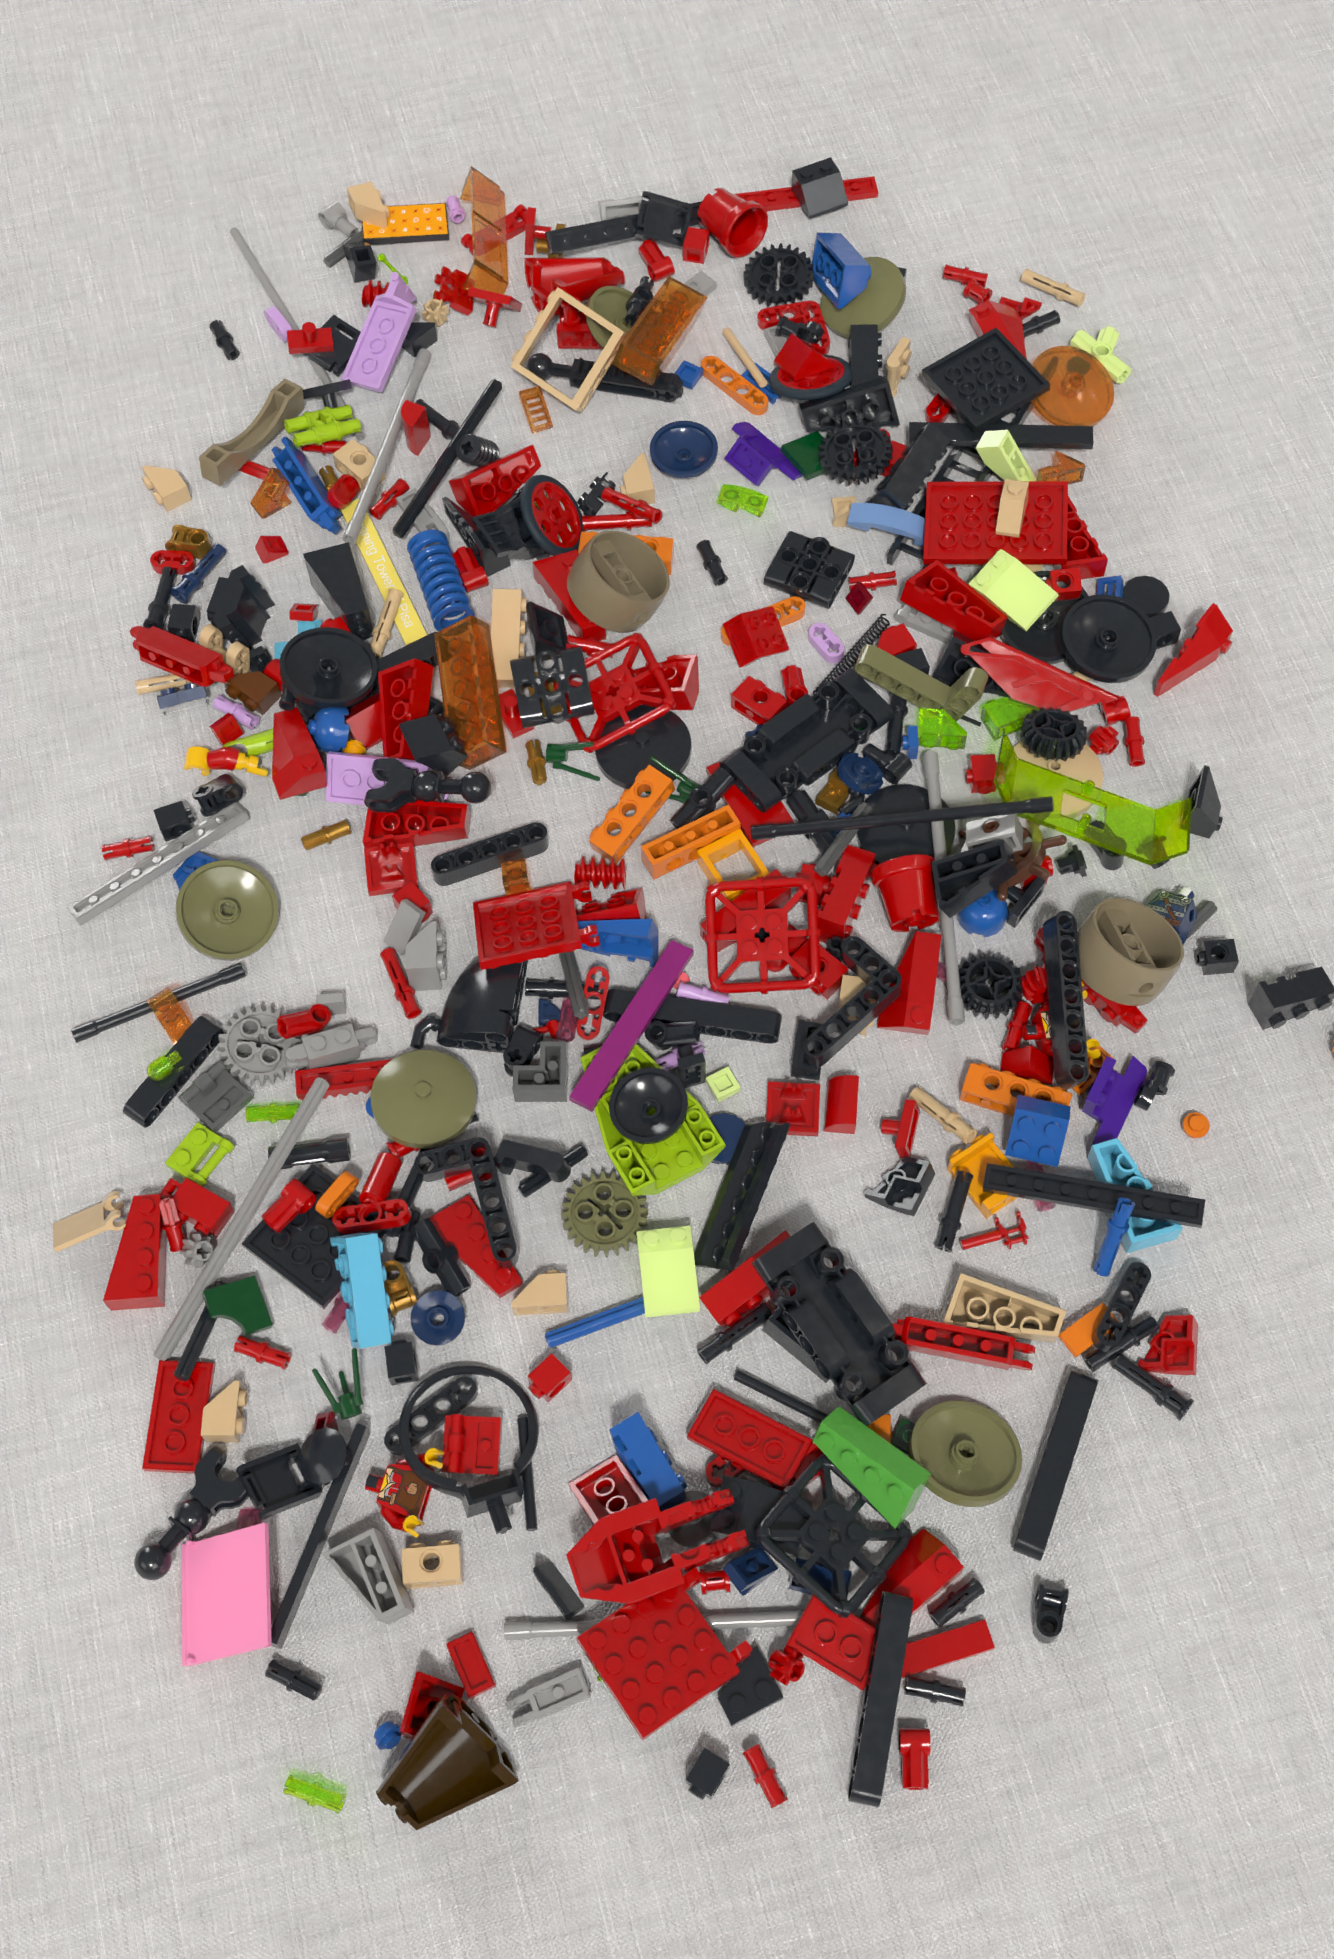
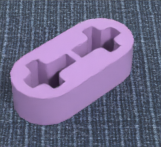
[264,306,292,343]
[808,623,844,663]

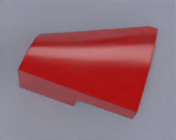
[1138,1315,1198,1375]

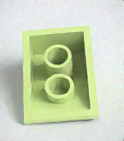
[969,549,1059,631]
[636,1226,700,1317]

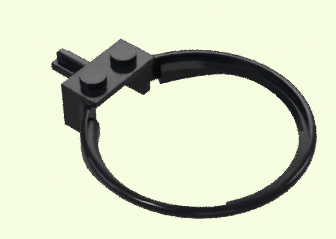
[398,1365,539,1534]

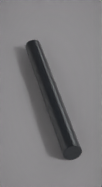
[734,1370,828,1423]
[517,1417,538,1531]

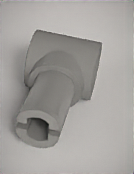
[318,201,358,238]

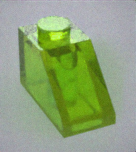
[980,697,1039,741]

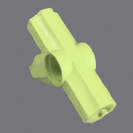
[1070,326,1132,384]

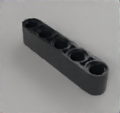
[431,822,549,886]
[123,1016,224,1128]

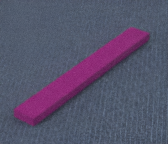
[569,940,694,1112]

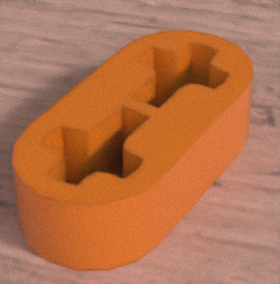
[315,1171,359,1218]

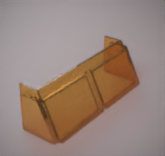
[460,166,508,294]

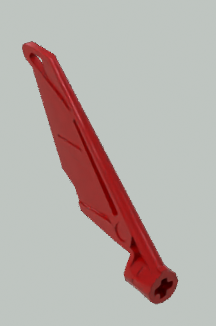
[960,637,1131,726]

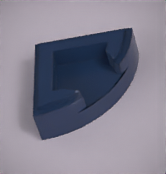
[538,999,564,1026]

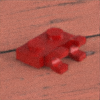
[433,266,474,316]

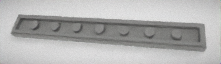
[67,802,249,926]

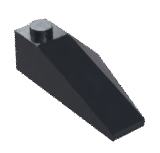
[442,497,511,577]
[932,631,1010,698]

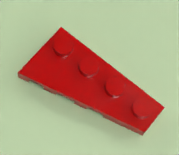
[430,1195,523,1298]

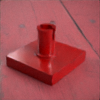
[468,287,522,328]

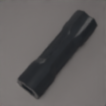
[268,1137,351,1170]

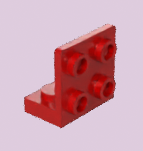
[556,312,602,349]
[723,606,789,668]

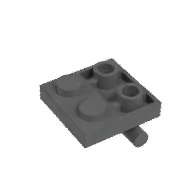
[178,1061,254,1133]

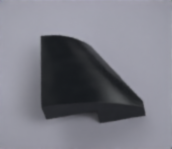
[864,1156,935,1216]

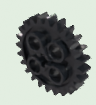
[743,243,814,307]
[818,420,893,485]

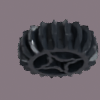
[1020,707,1087,762]
[959,952,1023,1020]

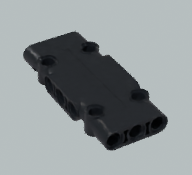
[719,668,894,813]
[751,1221,927,1426]

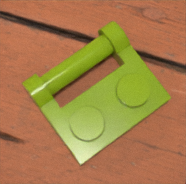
[165,1122,235,1188]

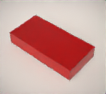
[446,1631,496,1700]

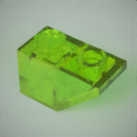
[917,708,967,750]

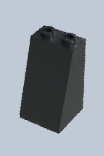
[303,542,373,640]

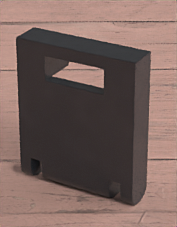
[634,191,693,250]
[302,314,361,376]
[236,1443,322,1520]

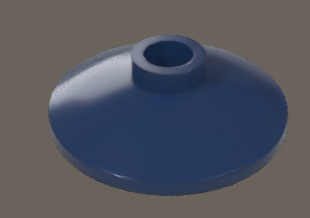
[410,1290,465,1346]

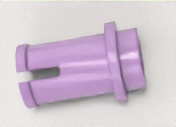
[446,195,466,223]

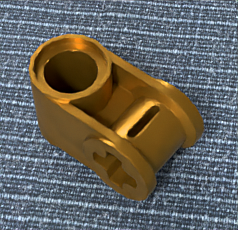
[165,525,212,559]
[383,1260,417,1317]

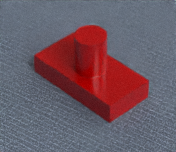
[524,207,551,255]
[286,322,334,354]
[491,689,534,739]
[881,1099,920,1158]

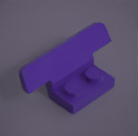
[724,422,803,486]
[1082,1056,1147,1145]

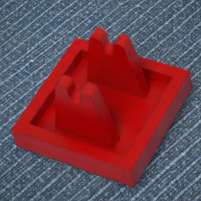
[364,842,419,896]
[766,1081,820,1137]

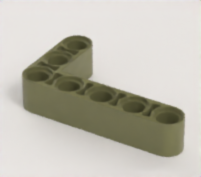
[855,645,988,723]

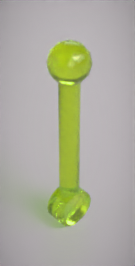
[378,253,408,285]

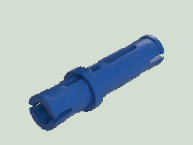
[1093,1197,1135,1277]

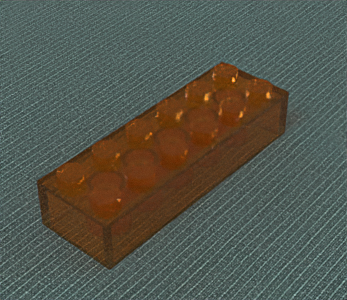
[612,276,707,386]
[434,615,506,770]

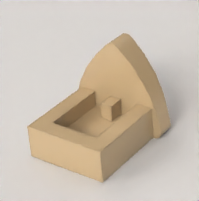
[832,496,856,527]

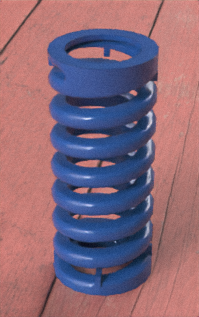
[407,529,475,634]

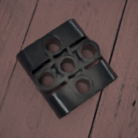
[764,530,855,609]
[510,646,594,728]

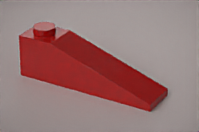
[969,300,1027,359]
[448,444,541,517]
[610,654,699,710]
[272,707,327,800]
[576,887,647,921]
[877,931,942,1035]

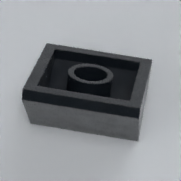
[527,601,569,662]

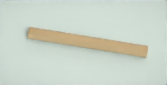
[722,328,768,388]

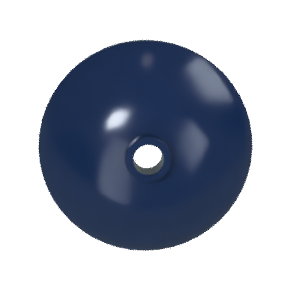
[650,421,718,478]

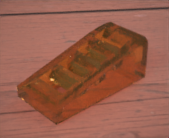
[518,386,553,433]

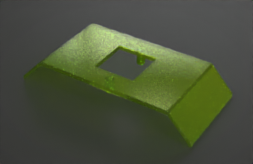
[994,728,1192,865]

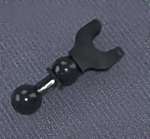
[364,758,491,813]
[134,1446,249,1580]

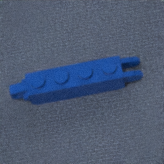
[271,437,342,535]

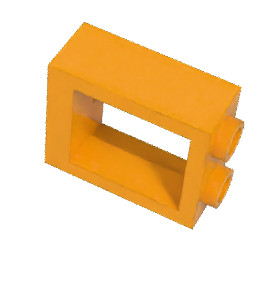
[697,829,770,901]

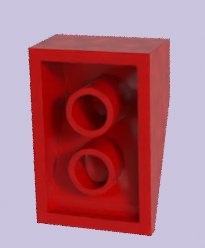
[568,1455,648,1525]

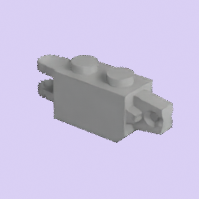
[285,1024,376,1070]

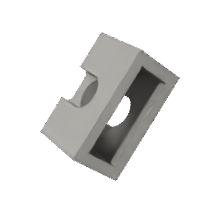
[598,195,643,221]

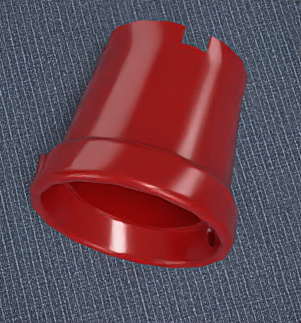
[698,188,768,258]
[870,854,940,932]

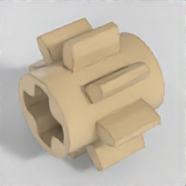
[421,299,450,327]

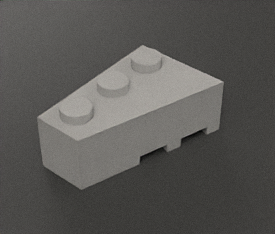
[322,1528,415,1625]

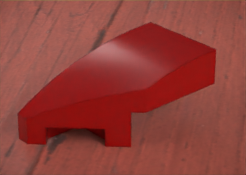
[999,296,1042,320]

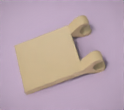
[53,1191,126,1252]

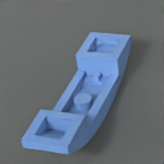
[846,503,925,547]

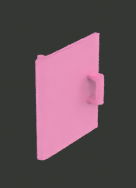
[181,1523,272,1666]

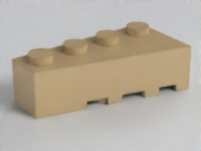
[489,589,527,688]
[943,1273,1066,1343]

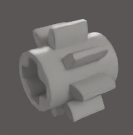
[179,1234,216,1268]

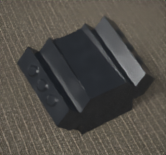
[472,503,550,560]
[207,565,275,650]

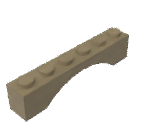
[199,378,305,486]

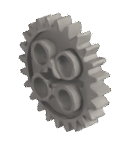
[218,1005,302,1087]

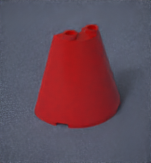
[524,257,625,317]

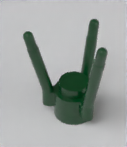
[546,742,600,781]
[645,756,702,804]
[312,1348,364,1420]

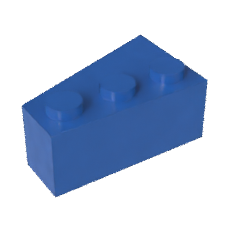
[609,1412,687,1512]

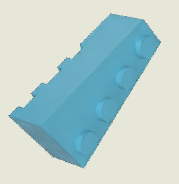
[1088,1138,1183,1254]
[330,1232,394,1349]

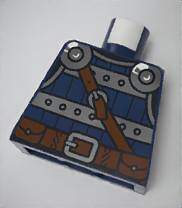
[1146,887,1197,945]

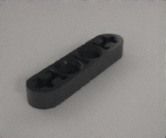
[1092,1262,1151,1352]
[384,1376,478,1455]

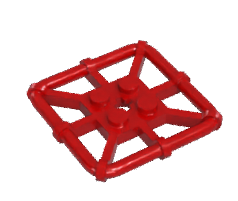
[552,633,676,753]
[704,876,821,994]

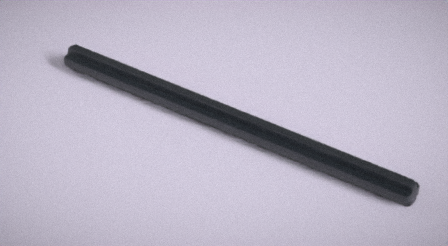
[392,379,502,538]

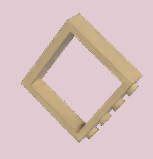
[510,287,629,413]

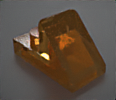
[1037,451,1086,484]
[250,467,291,519]
[501,858,531,895]
[146,987,192,1044]

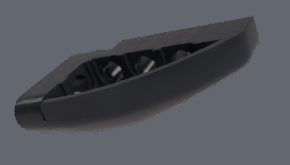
[436,956,528,1053]

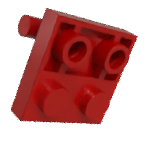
[442,1414,502,1475]

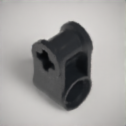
[192,774,243,817]
[503,1025,543,1077]
[1033,1582,1069,1644]

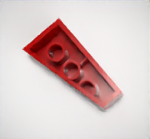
[1053,496,1108,580]
[900,560,1008,641]
[362,800,471,848]
[818,845,878,944]
[103,1194,167,1311]
[699,1230,790,1327]

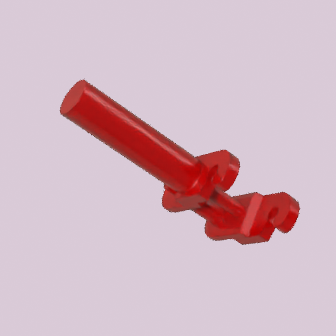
[960,1211,1029,1250]

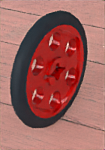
[769,354,853,400]
[520,475,585,556]

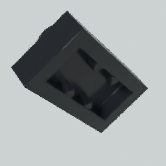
[303,379,352,408]
[1007,877,1046,928]
[677,1045,706,1088]

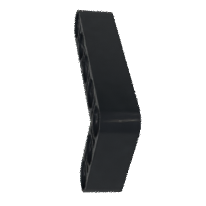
[803,936,902,1068]
[414,1137,519,1268]

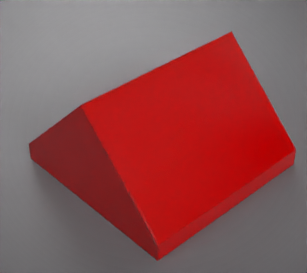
[774,333,834,381]
[344,693,382,750]
[400,1671,464,1739]

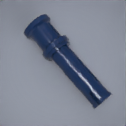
[170,543,226,604]

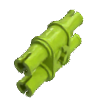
[284,404,361,448]

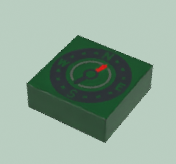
[891,1418,915,1453]

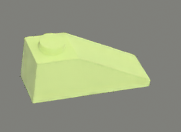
[976,430,1036,481]

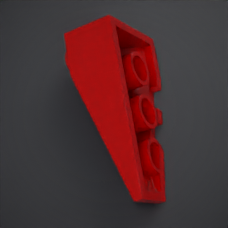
[1154,603,1233,697]
[859,1528,964,1628]

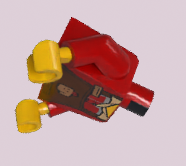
[1022,982,1101,1059]
[365,1448,444,1538]

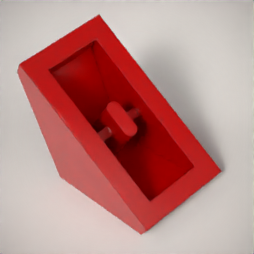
[1000,1045,1054,1085]

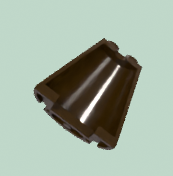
[376,1693,519,1830]

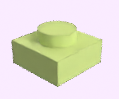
[705,1067,741,1103]

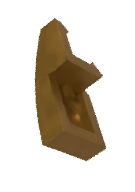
[815,767,849,814]

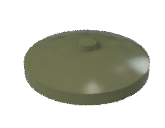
[821,257,906,338]
[585,286,665,366]
[175,860,279,961]
[370,1050,476,1148]
[909,1400,1022,1507]

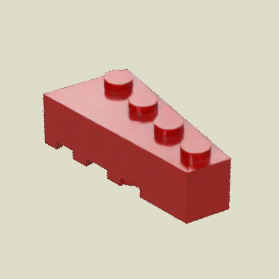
[532,549,606,641]
[378,658,434,760]

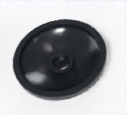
[609,1067,688,1144]

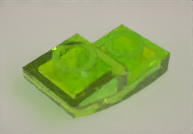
[716,484,769,518]

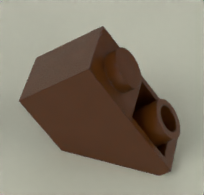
[224,671,281,715]

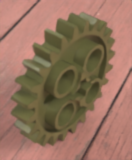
[561,1171,648,1258]

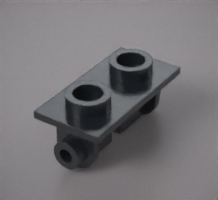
[576,472,616,516]

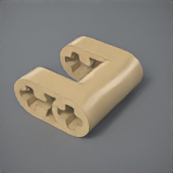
[199,624,250,674]

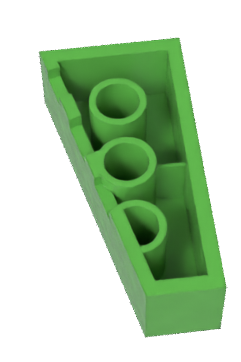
[813,1406,931,1529]

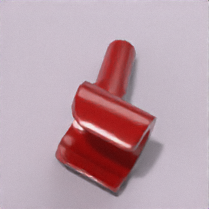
[531,1020,564,1039]

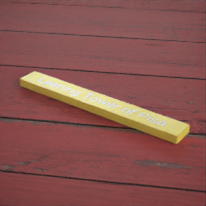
[340,498,427,646]

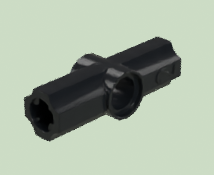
[670,767,736,829]
[787,789,837,856]
[409,1217,471,1297]

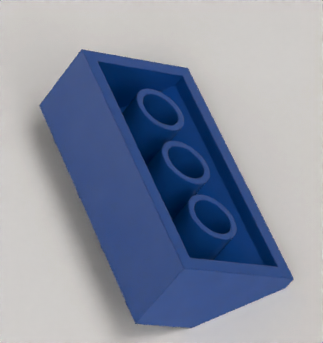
[812,233,871,309]

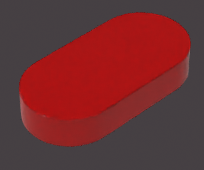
[327,474,360,509]

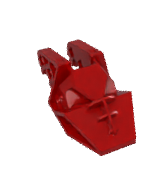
[566,1489,750,1604]

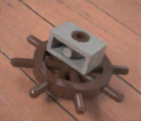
[958,812,1067,902]

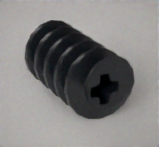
[456,434,499,467]

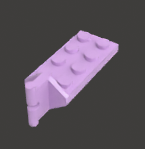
[341,272,417,393]
[326,751,455,805]

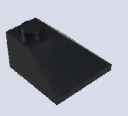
[1181,765,1223,839]

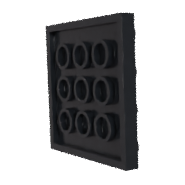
[922,328,1051,433]
[242,1164,388,1309]

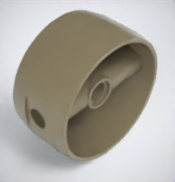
[567,531,670,633]
[1077,898,1184,1006]

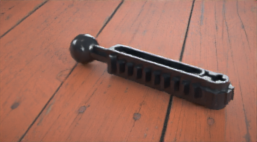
[526,353,684,402]

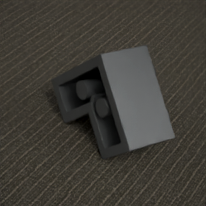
[512,1041,568,1102]

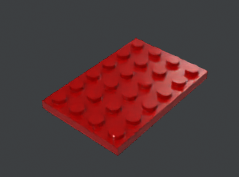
[923,481,1068,564]

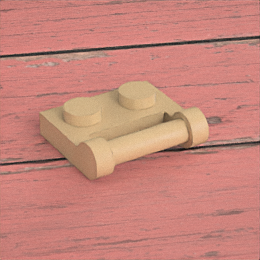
[886,337,912,397]

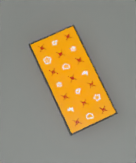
[362,203,449,245]

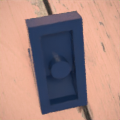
[723,1548,778,1596]

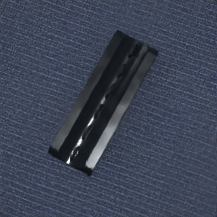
[694,1121,791,1270]

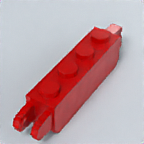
[130,626,235,687]
[1034,927,1148,1034]
[892,1317,1036,1371]

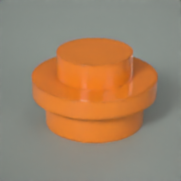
[1182,1112,1210,1138]

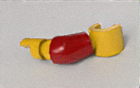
[183,746,268,777]

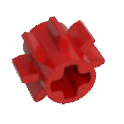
[1089,726,1119,755]
[769,1645,805,1686]

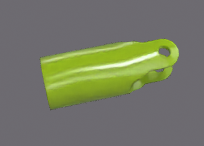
[222,728,273,757]

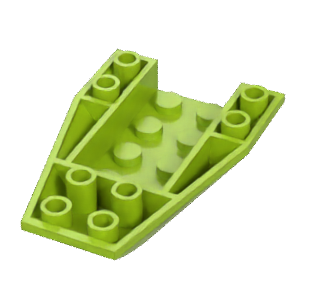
[580,1044,726,1196]

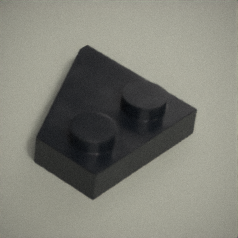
[718,1646,783,1727]

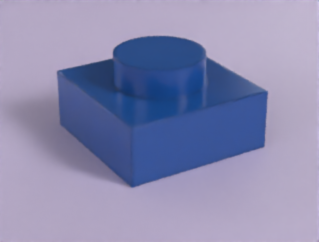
[674,360,703,390]
[902,726,919,759]

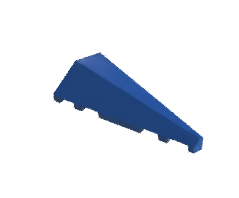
[578,919,658,967]

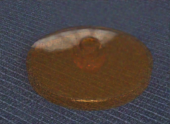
[1031,346,1114,426]

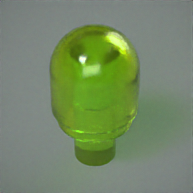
[147,1050,182,1081]

